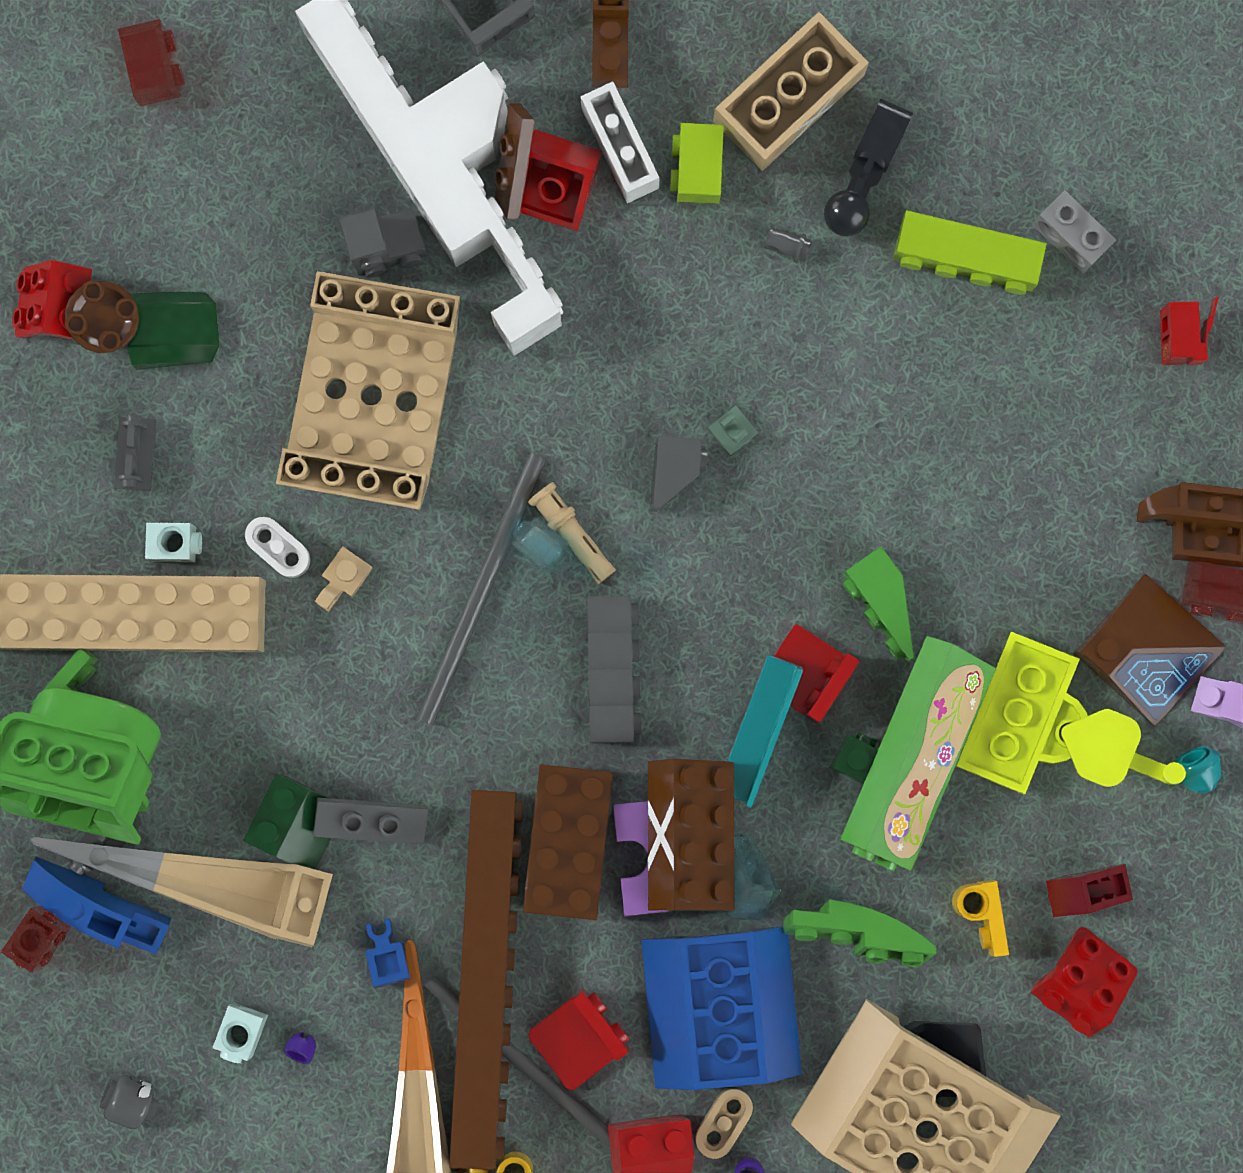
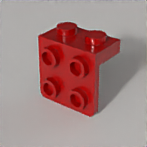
[12,260,92,340]
[1031,927,1138,1038]
[528,988,630,1090]

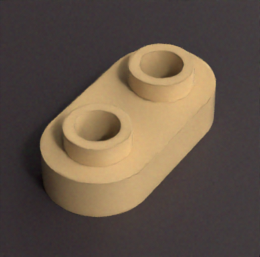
[695,1087,753,1159]

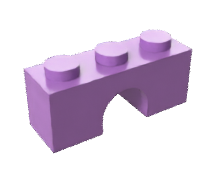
[613,801,669,916]

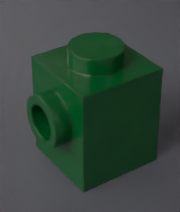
[829,732,878,784]

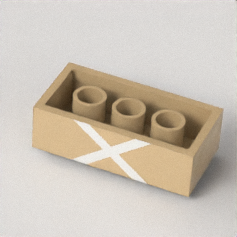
[713,12,869,171]

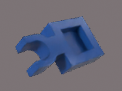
[365,918,411,989]

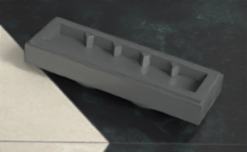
[313,798,428,844]

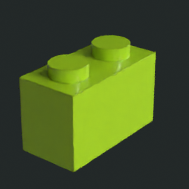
[670,123,724,204]

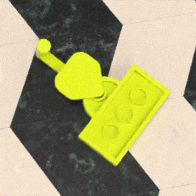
[956,632,1186,795]

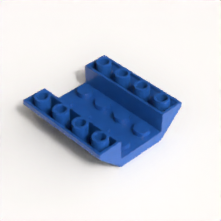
[641,926,802,1090]

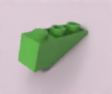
[842,546,914,662]

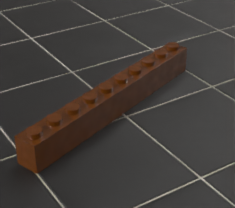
[449,790,523,1170]

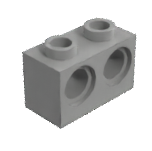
[1032,190,1116,274]

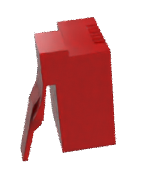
[1160,297,1219,365]

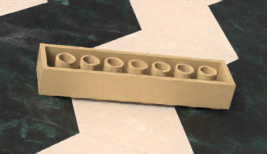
[0,574,266,652]

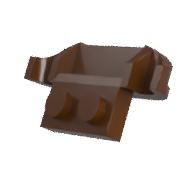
[1137,482,1243,567]

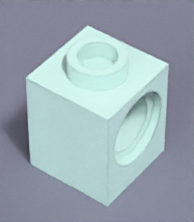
[145,523,202,562]
[213,1002,268,1063]

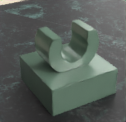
[708,405,758,456]

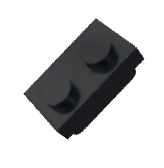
[903,1021,986,1098]

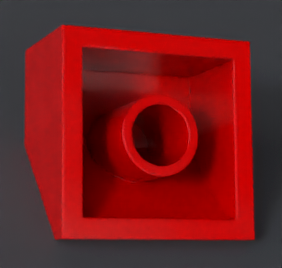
[520,129,603,231]
[608,1114,694,1173]

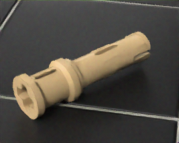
[528,482,616,584]

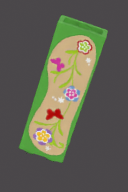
[840,636,996,871]

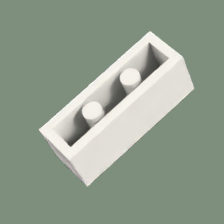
[580,82,659,203]

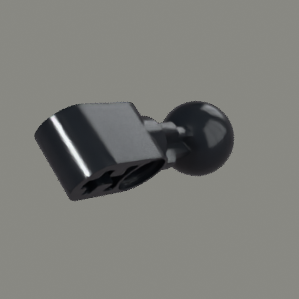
[824,98,913,237]

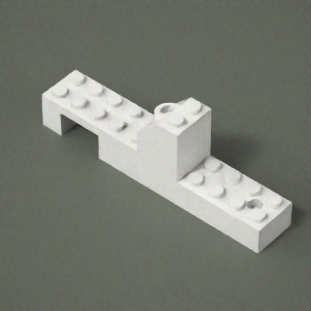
[295,0,563,356]

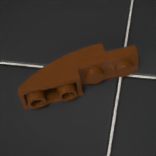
[592,0,629,88]

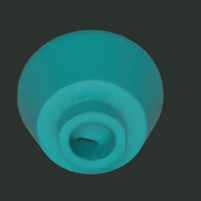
[1175,746,1222,794]

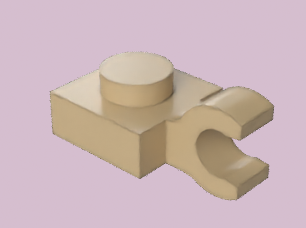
[315,547,373,612]

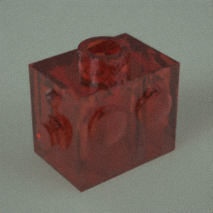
[1,906,72,973]

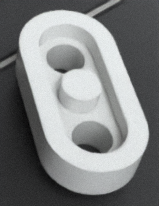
[245,517,310,578]

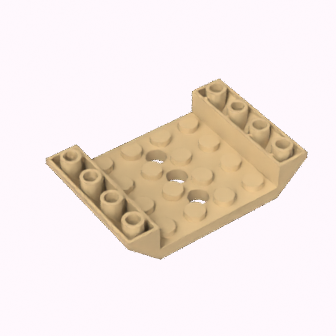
[276,271,460,510]
[791,999,1061,1173]

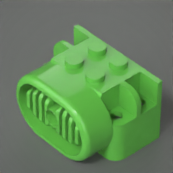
[0,688,161,845]

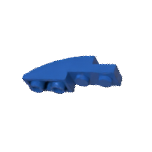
[22,856,172,954]

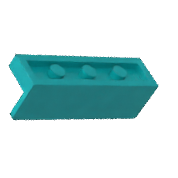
[727,654,803,808]

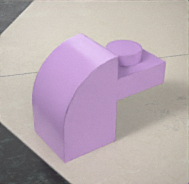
[1191,676,1243,728]

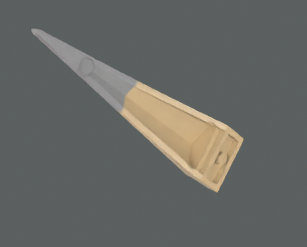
[31,837,333,948]

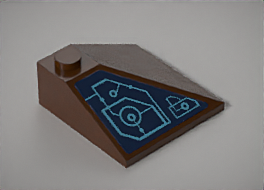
[1073,574,1226,727]

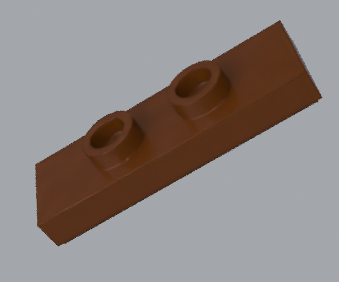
[494,103,535,219]

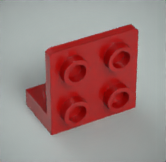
[774,624,860,724]

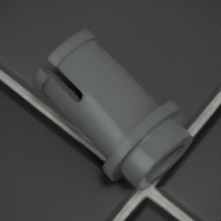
[764,226,812,262]

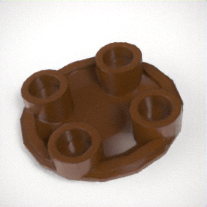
[65,280,139,354]

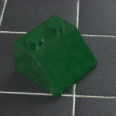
[243,774,332,870]

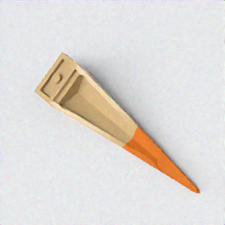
[387,940,451,1173]

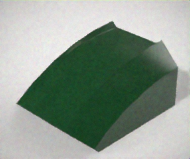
[127,292,219,370]

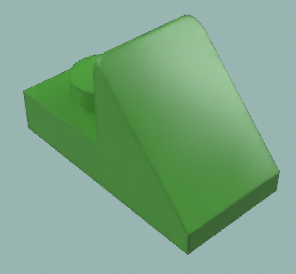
[31,649,98,705]

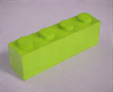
[893,210,1047,295]

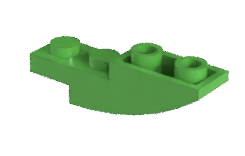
[783,899,936,967]

